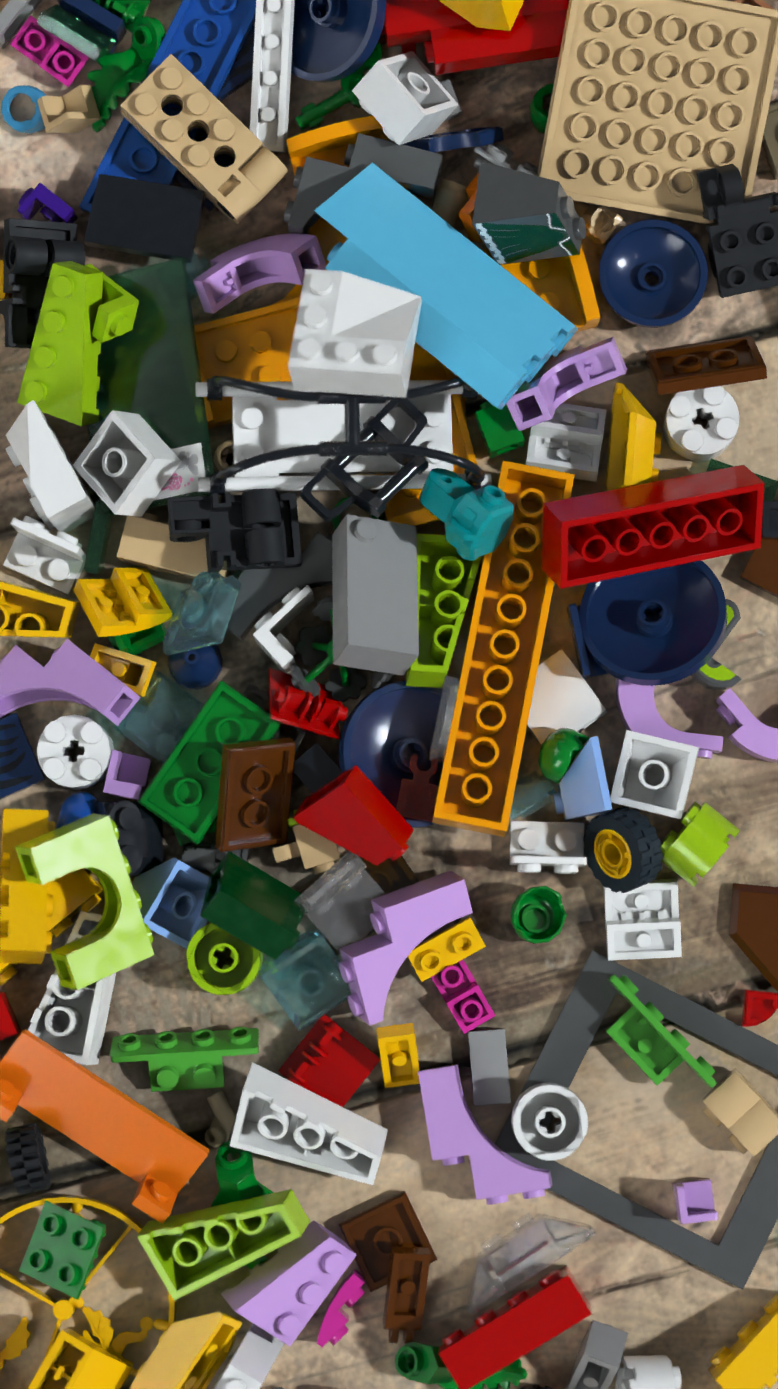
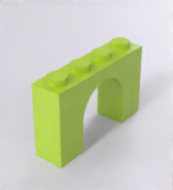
[15,813,155,990]

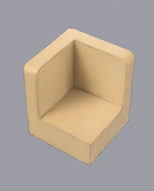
[37,85,101,133]

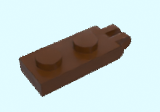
[383,1247,431,1344]

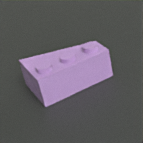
[220,1220,357,1346]

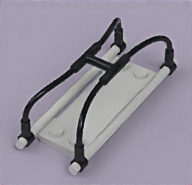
[195,376,492,496]

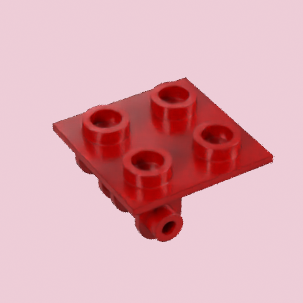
[268,668,348,739]
[278,1013,381,1107]

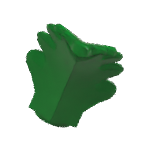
[87,16,165,132]
[211,1140,274,1270]
[395,1342,527,1389]

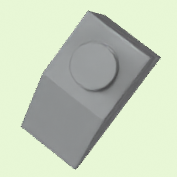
[565,1320,628,1389]

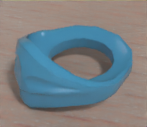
[1,85,46,134]

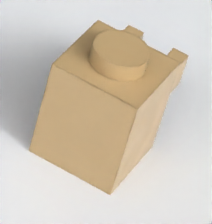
[272,825,341,875]

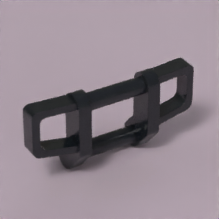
[300,399,429,522]

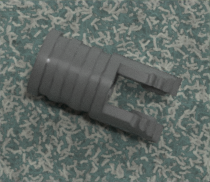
[180,841,249,874]

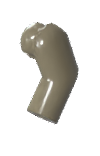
[205,1090,236,1147]

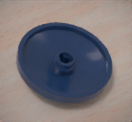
[291,0,386,82]
[579,560,727,686]
[339,681,456,828]

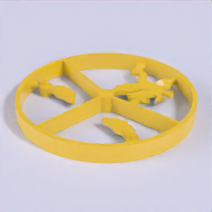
[0,1195,177,1378]

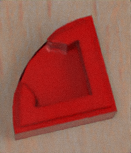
[741,990,778,1027]

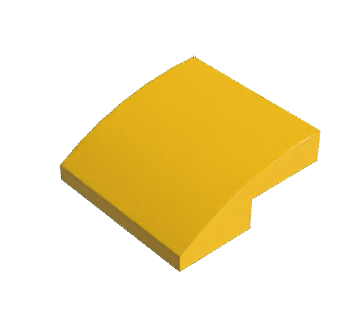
[73,568,173,637]

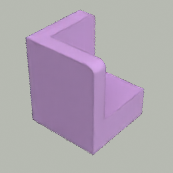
[103,750,151,801]
[673,1179,718,1224]

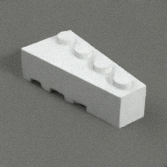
[28,911,116,1065]
[230,1062,388,1185]

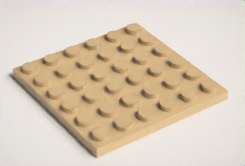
[537,0,778,224]

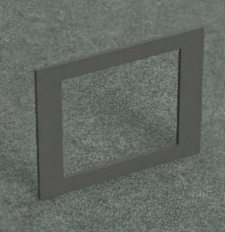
[495,950,778,1290]

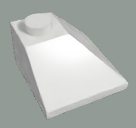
[610,730,699,820]

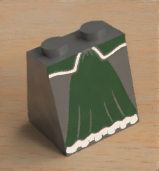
[472,163,586,265]

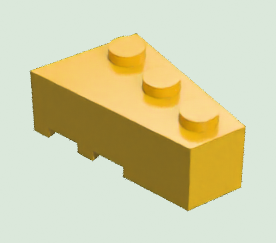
[708,1294,778,1389]

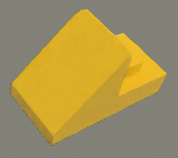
[90,643,156,697]
[376,1023,420,1088]

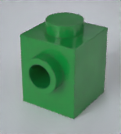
[475,401,525,458]

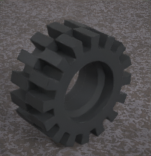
[5,1123,51,1195]

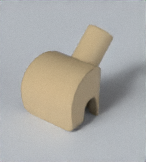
[573,201,623,244]

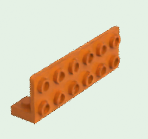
[0,1029,209,1224]

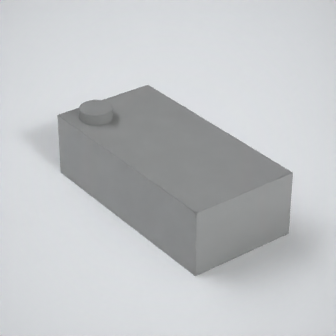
[332,514,419,675]

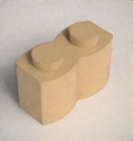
[703,1068,778,1156]

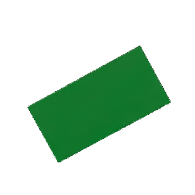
[138,681,282,844]

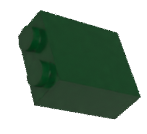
[200,851,304,960]

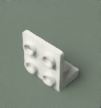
[3,516,88,596]
[253,585,314,673]
[510,821,587,874]

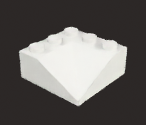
[288,269,422,398]
[5,400,100,533]

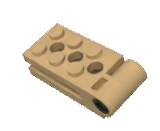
[120,54,288,224]

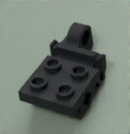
[697,164,778,298]
[0,218,85,349]
[167,489,302,574]

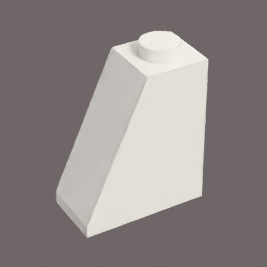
[213,1323,284,1389]

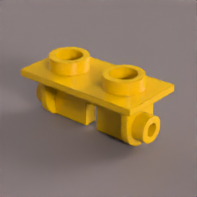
[407,917,486,982]

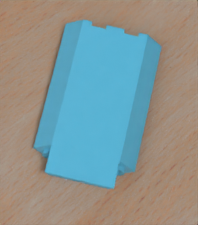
[314,162,578,410]

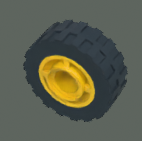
[583,807,663,893]

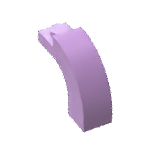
[193,233,326,314]
[507,337,627,431]
[616,678,723,759]
[715,688,778,763]

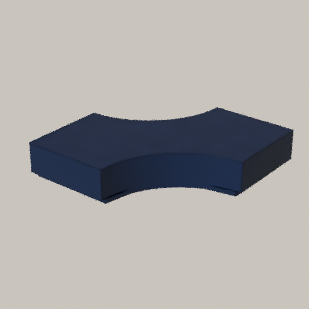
[403,126,504,153]

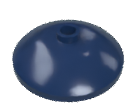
[599,220,708,328]

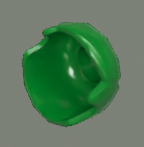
[538,728,589,783]
[510,886,567,944]

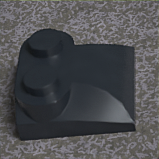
[94,801,164,876]

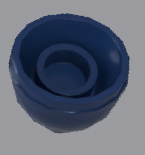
[168,634,223,690]

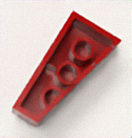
[438,1265,592,1389]

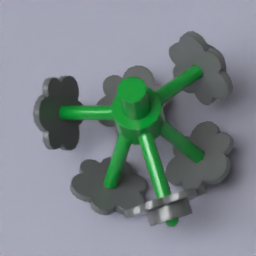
[290,596,393,702]

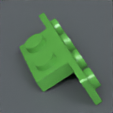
[605,974,717,1088]
[110,1027,259,1092]

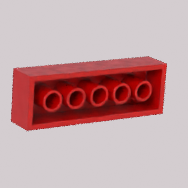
[542,465,765,589]

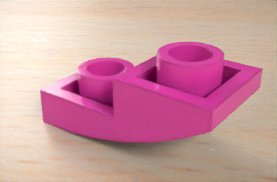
[10,15,89,87]
[431,960,496,1034]
[317,1269,365,1348]

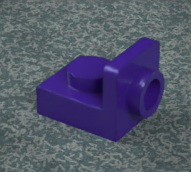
[17,183,78,223]

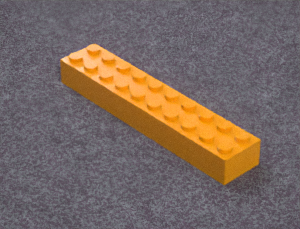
[432,461,575,837]

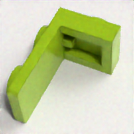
[84,263,139,343]

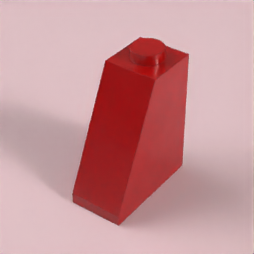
[293,765,414,866]

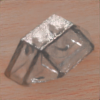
[466,1213,597,1316]

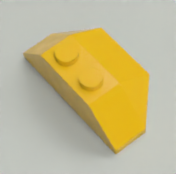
[605,382,662,491]
[130,1311,242,1389]

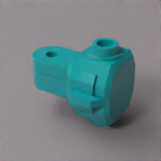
[419,468,514,561]

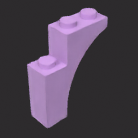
[0,639,141,726]
[339,870,473,1026]
[418,1064,553,1205]

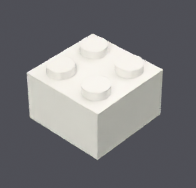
[352,51,459,145]
[73,410,182,517]

